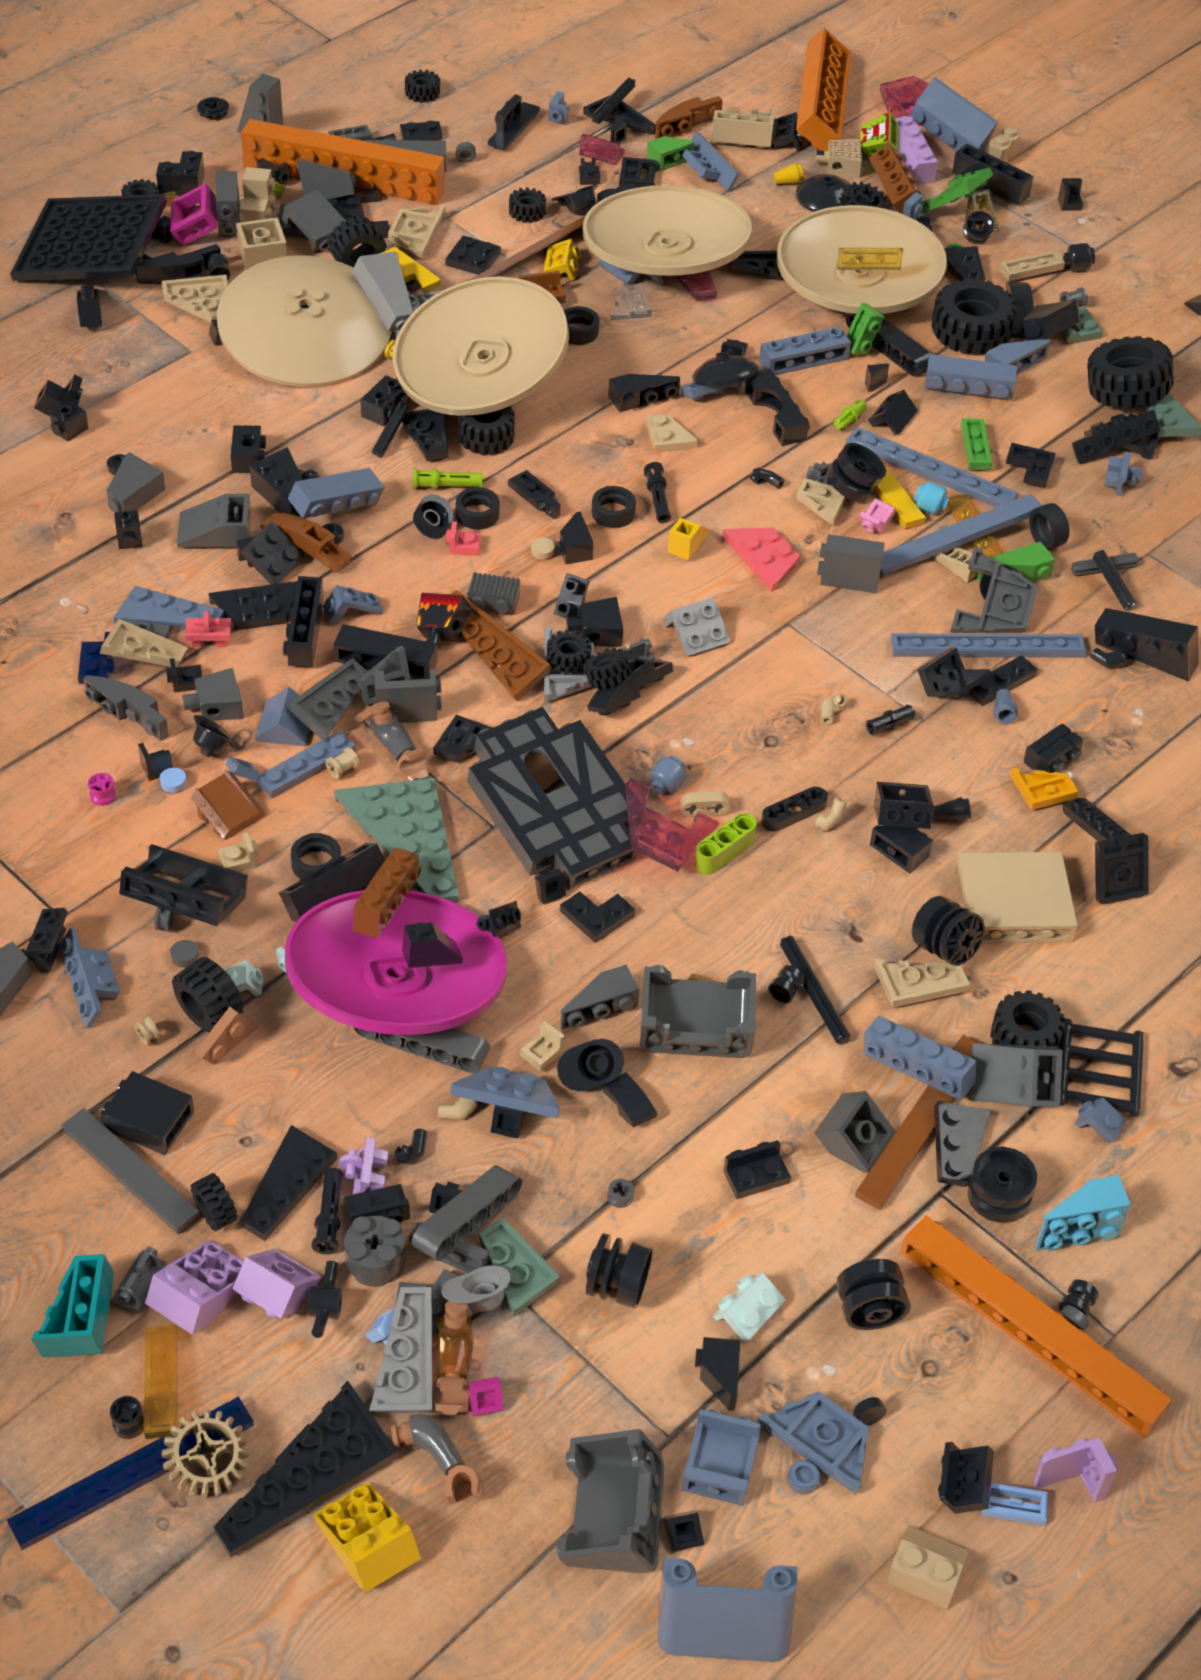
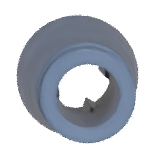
[993,689,1018,724]

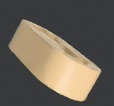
[680,791,730,817]

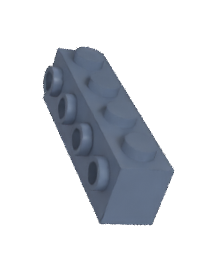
[759,327,851,375]
[924,354,1017,400]
[288,468,385,518]
[864,1015,976,1101]

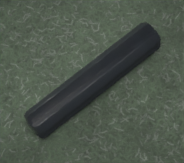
[372,402,409,458]
[1093,550,1137,611]

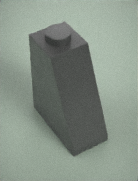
[296,158,357,199]
[106,452,165,513]
[0,941,32,1016]

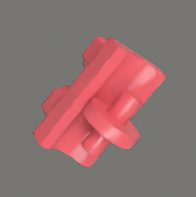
[185,611,231,647]

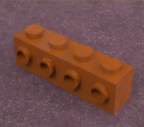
[869,144,923,214]
[352,847,421,939]

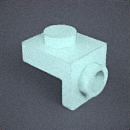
[224,960,263,997]

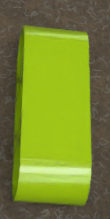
[695,813,757,875]

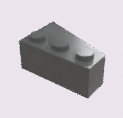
[237,74,283,133]

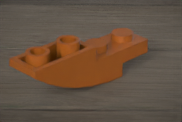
[655,96,723,139]
[260,513,352,573]

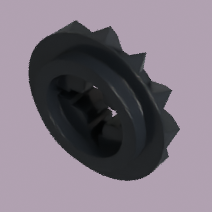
[197,97,229,120]

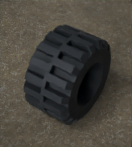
[328,216,387,268]
[458,406,515,455]
[172,957,244,1033]
[990,990,1065,1048]

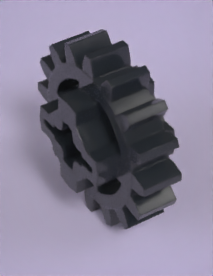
[842,181,887,209]

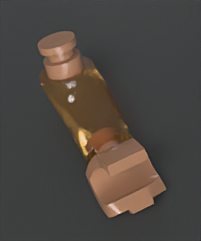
[432,1301,474,1415]

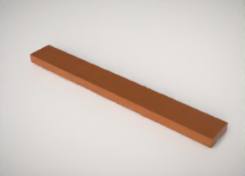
[468,215,586,281]
[855,1035,979,1210]

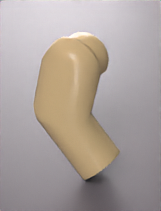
[815,797,847,831]

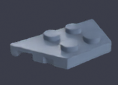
[450,1067,560,1119]
[758,1391,869,1495]

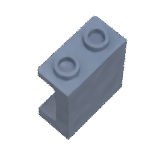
[681,1409,761,1506]

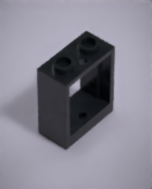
[874,781,933,829]

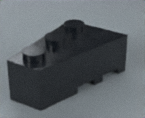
[250,447,303,517]

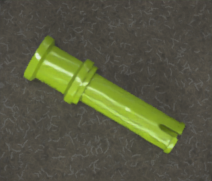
[413,468,483,489]

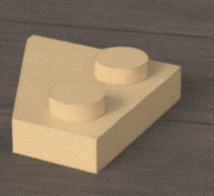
[645,414,698,452]
[796,478,846,525]

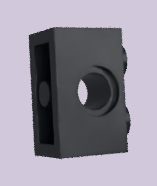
[230,425,266,473]

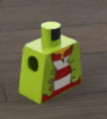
[858,111,899,158]

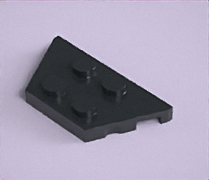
[208,581,297,630]

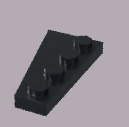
[729,250,784,280]
[241,1125,338,1241]

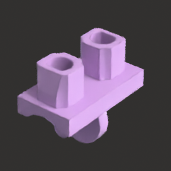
[338,1137,388,1195]

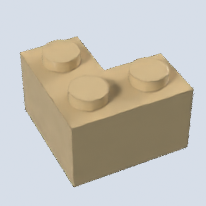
[239,167,276,222]

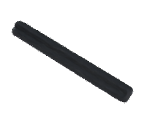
[780,935,850,1045]

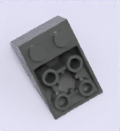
[177,494,251,547]
[969,1043,1063,1107]

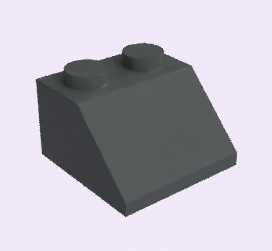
[814,1091,896,1173]

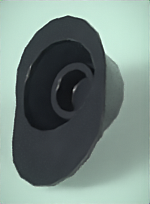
[551,184,598,215]
[413,494,454,539]
[193,715,235,757]
[557,1038,624,1092]

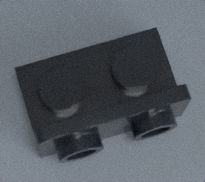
[772,112,804,151]
[723,1140,791,1199]
[344,1184,410,1226]

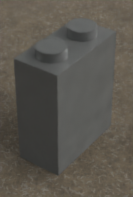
[817,534,885,593]

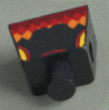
[417,593,472,650]

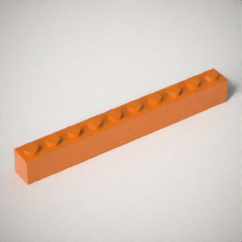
[900,1215,1172,1438]

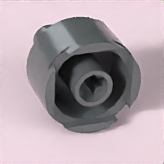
[344,1216,406,1287]

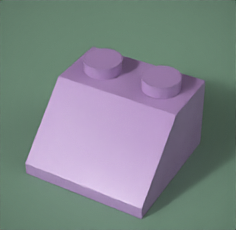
[232,1248,323,1319]

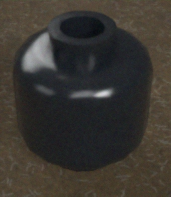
[1063,243,1095,272]

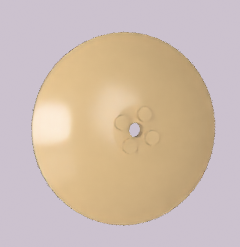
[217,255,392,388]

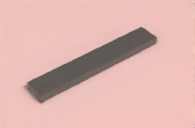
[62,1108,200,1234]

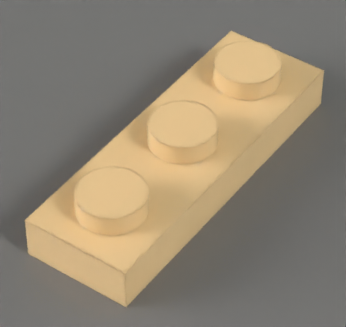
[999,251,1065,281]

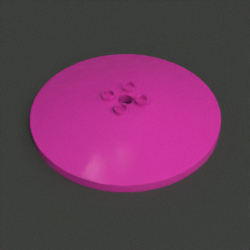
[285,890,507,1035]

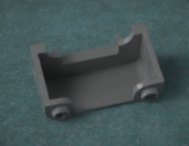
[640,965,756,1058]
[557,1429,664,1573]

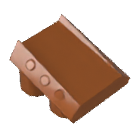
[191,770,266,840]

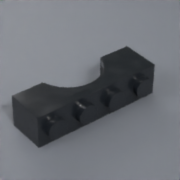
[745,369,810,446]

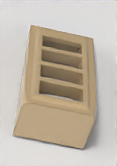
[933,547,978,582]

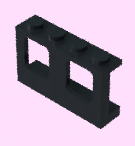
[119,844,248,926]

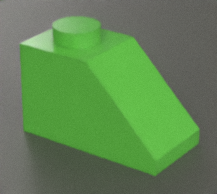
[647,136,694,171]

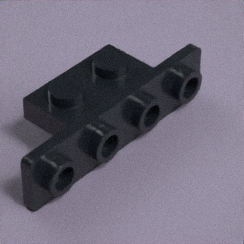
[488,94,540,150]
[1072,410,1160,463]

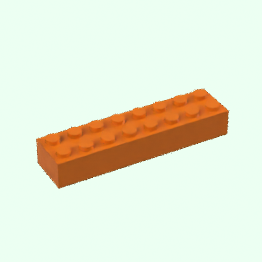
[796,28,851,151]

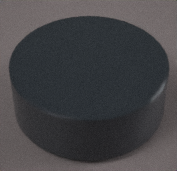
[107,454,126,475]
[322,523,344,544]
[853,1397,886,1426]

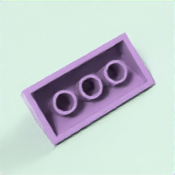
[895,116,938,185]

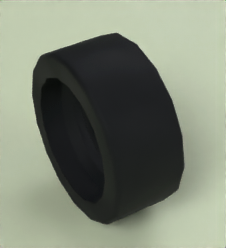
[563,306,600,345]
[591,486,636,528]
[455,487,500,530]
[1029,503,1070,550]
[291,833,341,880]

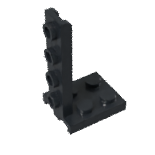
[1062,798,1149,904]

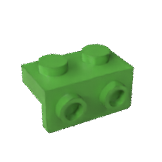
[847,303,884,355]

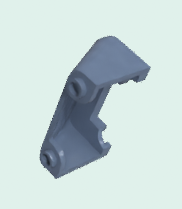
[658,1557,797,1662]

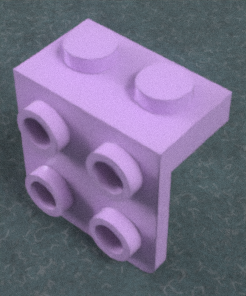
[1033,1437,1117,1503]

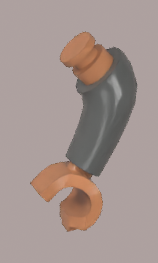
[370,701,434,781]
[391,1413,485,1504]

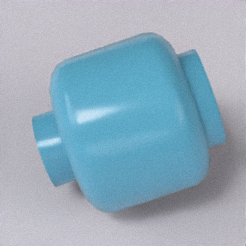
[914,481,950,515]

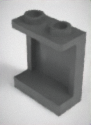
[282,189,346,253]
[374,669,442,723]

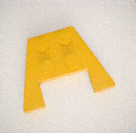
[380,247,441,293]

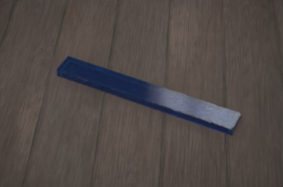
[7,1396,254,1551]

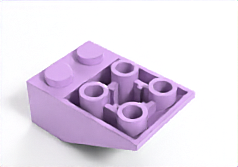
[145,1240,244,1335]

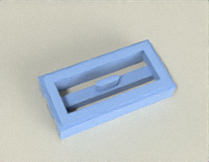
[981,1483,1048,1526]

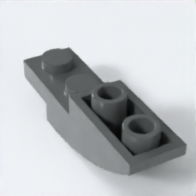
[84,675,169,741]

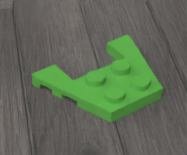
[921,168,993,213]

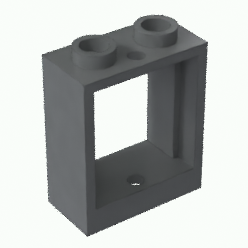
[216,171,240,237]

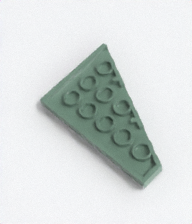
[334,778,459,903]

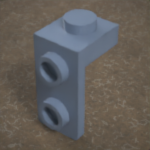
[323,585,383,624]

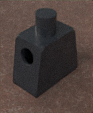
[566,597,623,647]

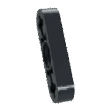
[761,786,828,831]

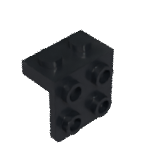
[917,647,991,698]

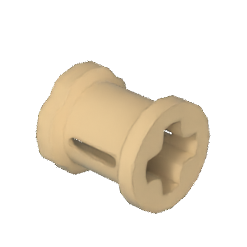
[325,747,360,779]

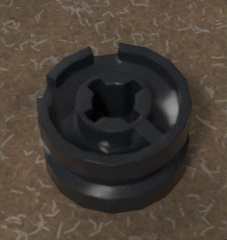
[963,211,994,244]

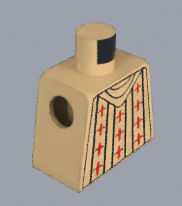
[815,139,862,178]

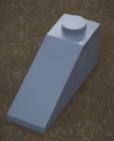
[985,338,1051,375]

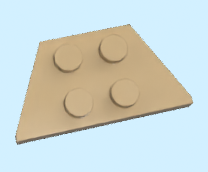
[388,205,445,258]

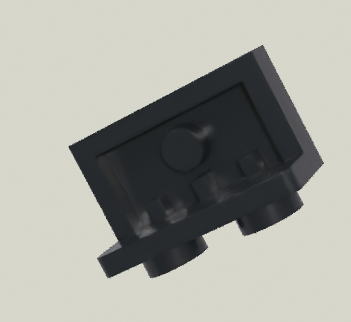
[25,908,68,972]
[938,1442,994,1514]

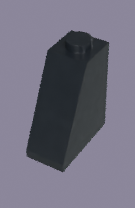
[1023,300,1081,341]

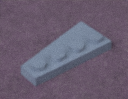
[114,586,224,631]

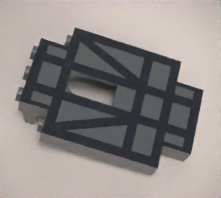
[467,707,645,889]

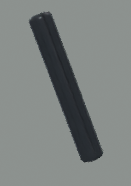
[592,77,636,124]

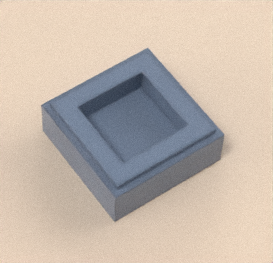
[226,757,260,781]

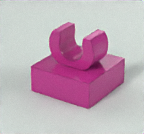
[468,1377,504,1416]

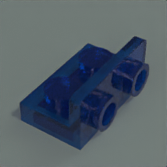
[78,632,115,684]

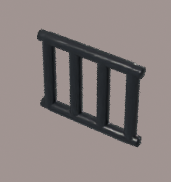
[1060,1018,1144,1117]

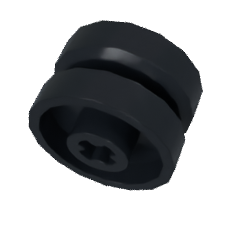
[826,443,886,502]
[967,1146,1038,1223]
[836,1259,911,1330]

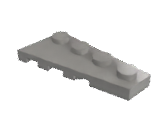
[369,1287,432,1413]

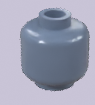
[649,756,687,794]

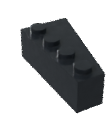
[1095,608,1199,681]

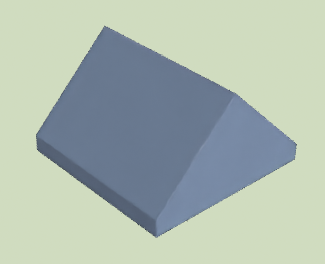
[256,687,310,746]

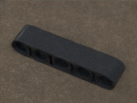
[846,313,931,376]

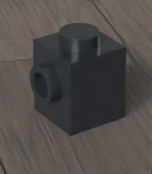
[50,401,89,441]

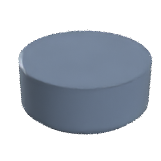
[788,1460,820,1495]

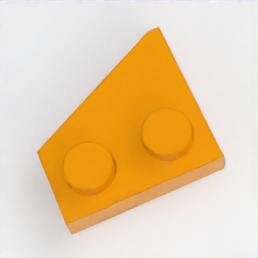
[1009,768,1079,810]

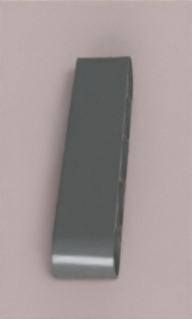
[353,1027,490,1073]
[412,1165,522,1261]

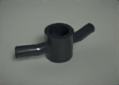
[307,1261,342,1338]

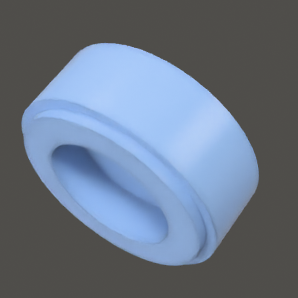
[160,768,187,793]

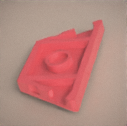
[723,528,800,591]

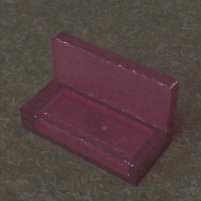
[579,134,625,165]

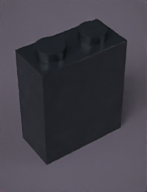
[101,1071,194,1155]

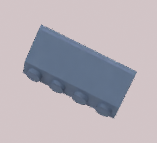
[910,77,998,151]

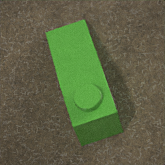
[977,542,1055,583]

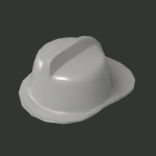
[441,1265,511,1312]

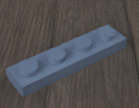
[257,731,356,798]

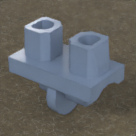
[1104,452,1143,496]

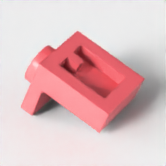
[446,521,481,556]

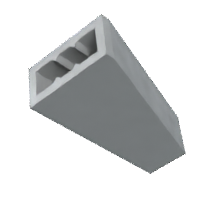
[352,252,413,331]

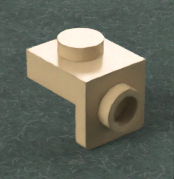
[520,1021,564,1072]

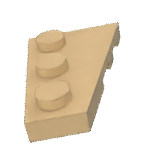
[100,619,188,667]

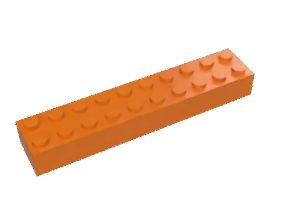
[241,119,445,205]

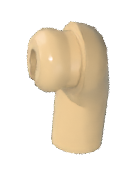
[820,693,847,725]
[438,1097,478,1120]

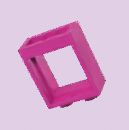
[170,183,217,246]

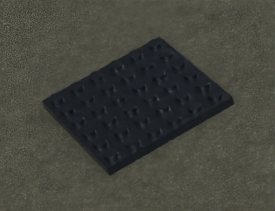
[10,194,167,281]

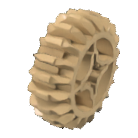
[162,1409,250,1498]

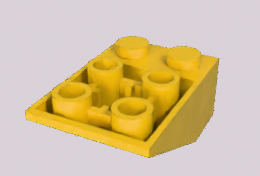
[313,1482,421,1593]

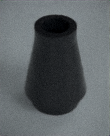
[933,797,971,822]

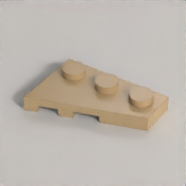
[873,959,970,1008]

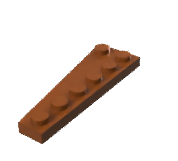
[452,590,552,701]

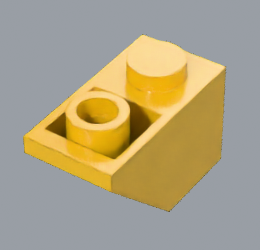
[668,518,710,560]

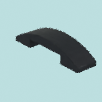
[1006,282,1034,338]

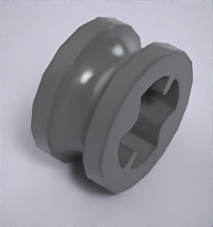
[154,907,175,932]
[607,1179,635,1208]

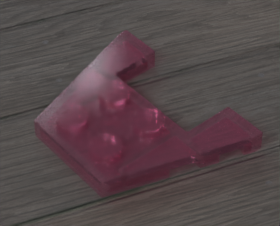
[880,75,929,118]
[625,777,719,872]

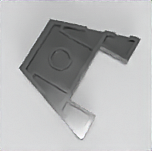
[950,547,1038,633]

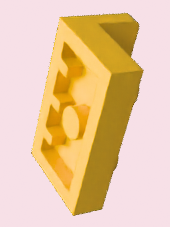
[543,239,581,281]

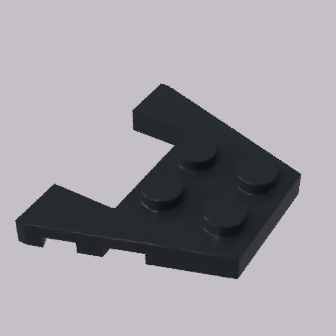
[326,187,390,238]

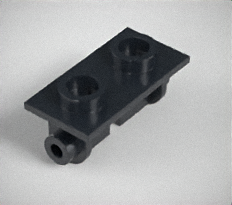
[476,901,521,937]

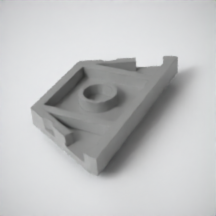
[544,627,594,702]

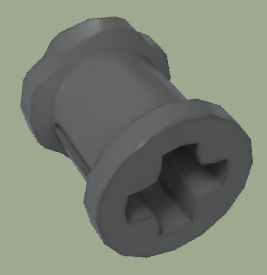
[1060,287,1088,307]

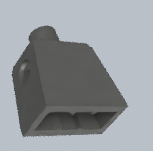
[182,668,244,721]

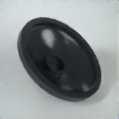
[796,174,851,212]
[692,352,758,386]

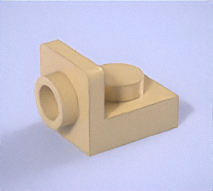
[217,832,259,872]

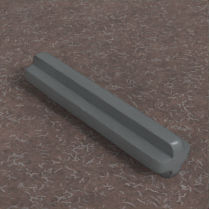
[1071,553,1139,576]

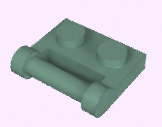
[1063,306,1103,344]

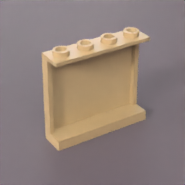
[954,851,1078,944]

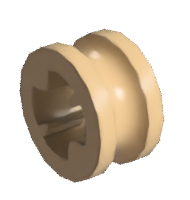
[134,1017,160,1045]

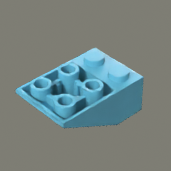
[1035,1175,1131,1251]

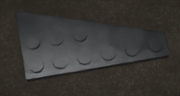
[214,1380,398,1558]

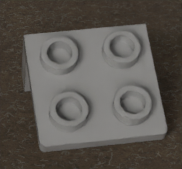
[662,597,730,657]

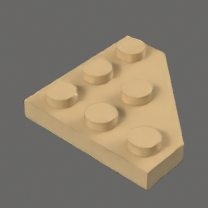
[162,275,228,323]

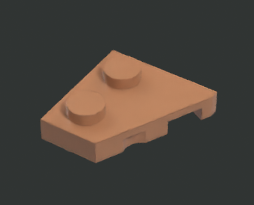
[195,1007,258,1065]

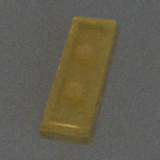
[837,248,903,270]

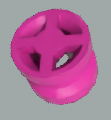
[88,773,116,806]

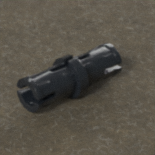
[866,704,915,735]

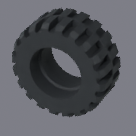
[931,278,1017,355]
[1087,336,1174,409]

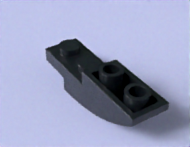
[136,244,221,284]
[587,658,674,715]

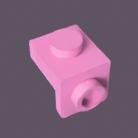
[859,499,896,534]

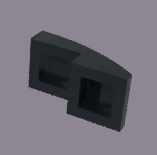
[602,1072,657,1128]

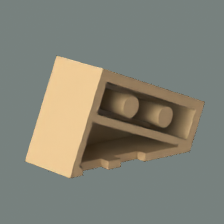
[711,108,775,148]

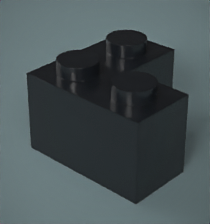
[156,151,205,196]

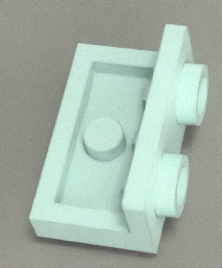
[713,1273,786,1342]

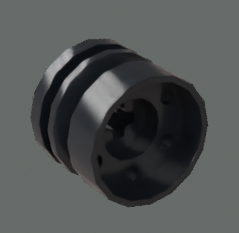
[912,896,985,966]
[586,1233,653,1309]

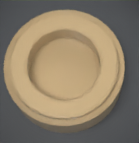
[531,537,555,560]

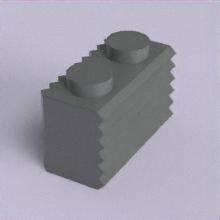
[467,572,520,614]

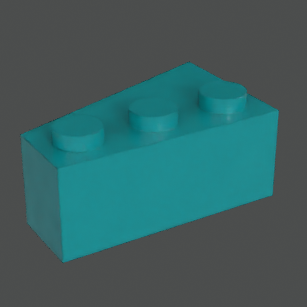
[31,1254,114,1357]

